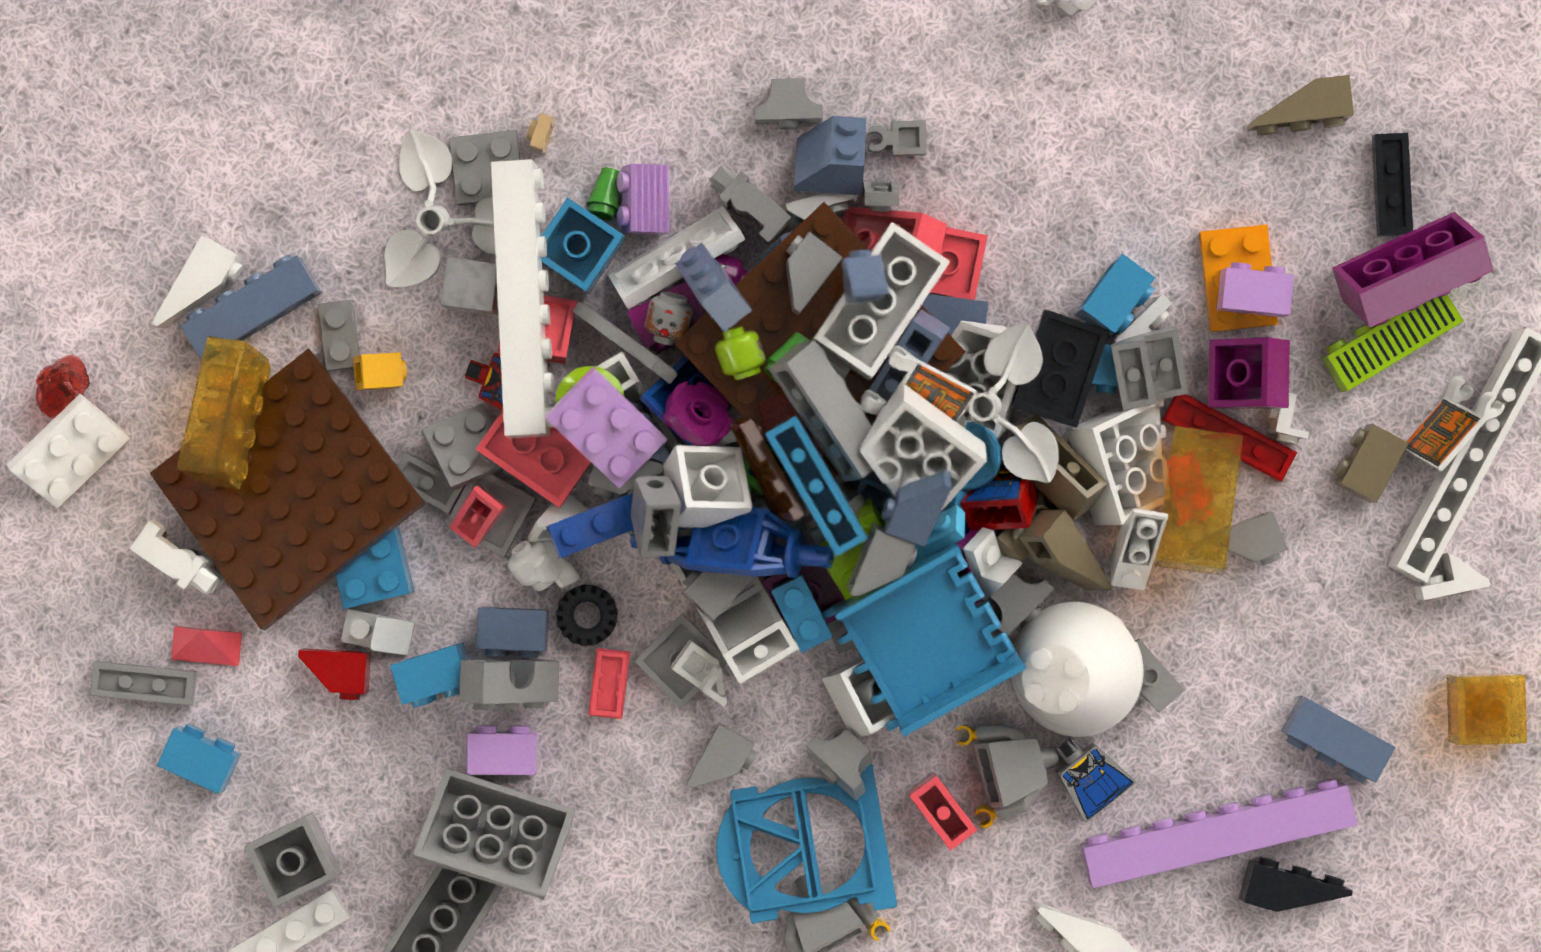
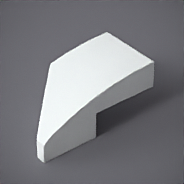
[670,639,727,706]

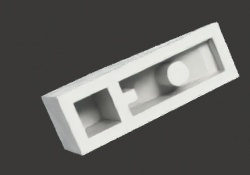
[151,235,243,329]

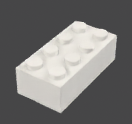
[812,222,950,380]

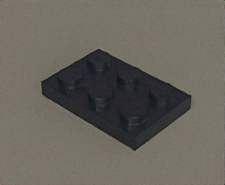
[1011,309,1109,428]

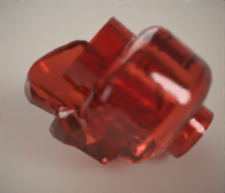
[36,355,90,418]

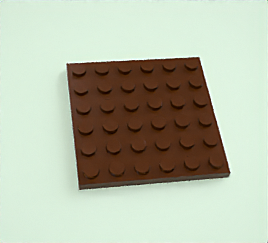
[674,202,966,478]
[150,348,426,631]

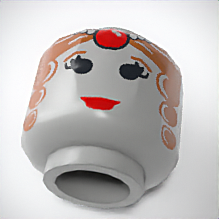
[645,292,693,345]

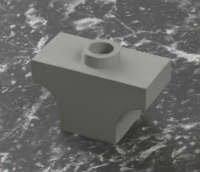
[755,78,823,130]
[989,573,1054,636]
[1135,639,1185,713]
[806,728,873,801]

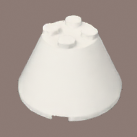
[1011,601,1143,737]

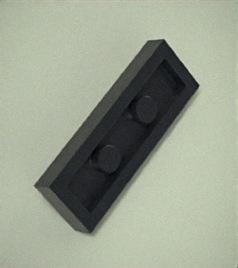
[1372,133,1413,236]

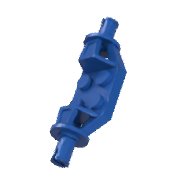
[630,507,834,578]

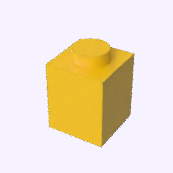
[353,352,407,391]

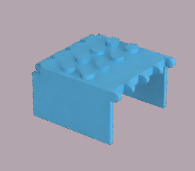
[822,542,1027,737]

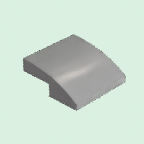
[1111,326,1189,411]

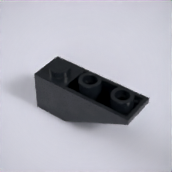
[1239,856,1353,912]

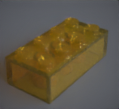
[177,336,270,490]
[1154,426,1243,576]

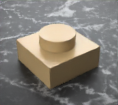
[526,113,555,154]

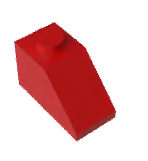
[298,648,371,700]

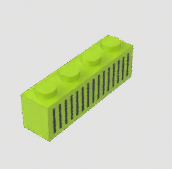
[1321,294,1464,393]

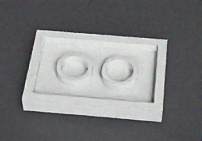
[6,394,130,509]

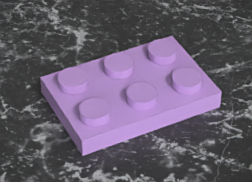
[544,366,668,488]

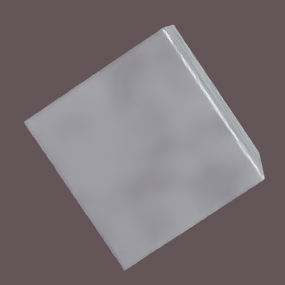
[441,257,498,316]

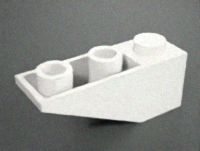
[1110,509,1168,590]
[1034,903,1137,952]

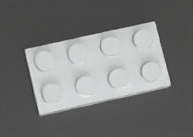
[608,206,745,310]

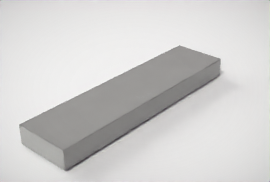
[572,302,677,384]

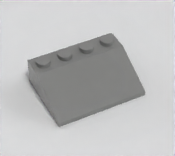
[412,768,575,900]

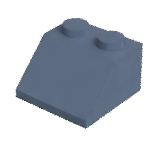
[794,116,866,195]

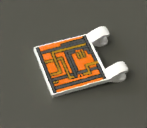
[861,345,976,422]
[1405,376,1505,472]

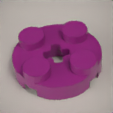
[663,381,733,446]

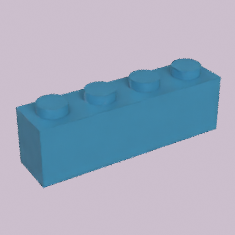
[765,416,868,557]

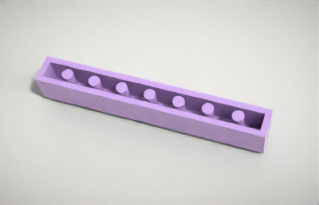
[1080,779,1358,888]

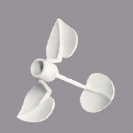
[384,130,495,287]
[957,323,1059,483]

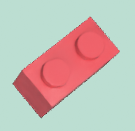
[908,772,978,851]

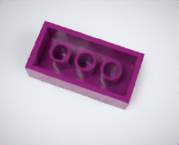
[1332,212,1493,328]

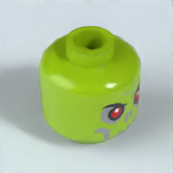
[715,326,765,380]

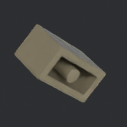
[1334,424,1409,503]

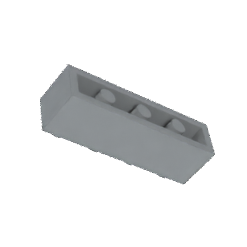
[768,339,873,482]

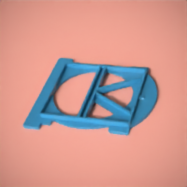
[716,763,897,924]

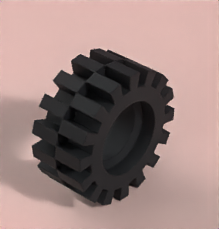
[556,585,618,646]

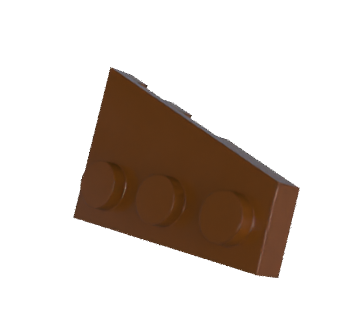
[729,418,806,521]

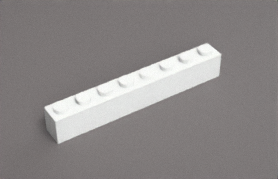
[491,159,555,439]
[1387,327,1541,583]

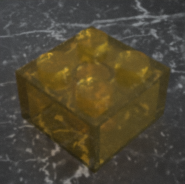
[1446,673,1527,745]

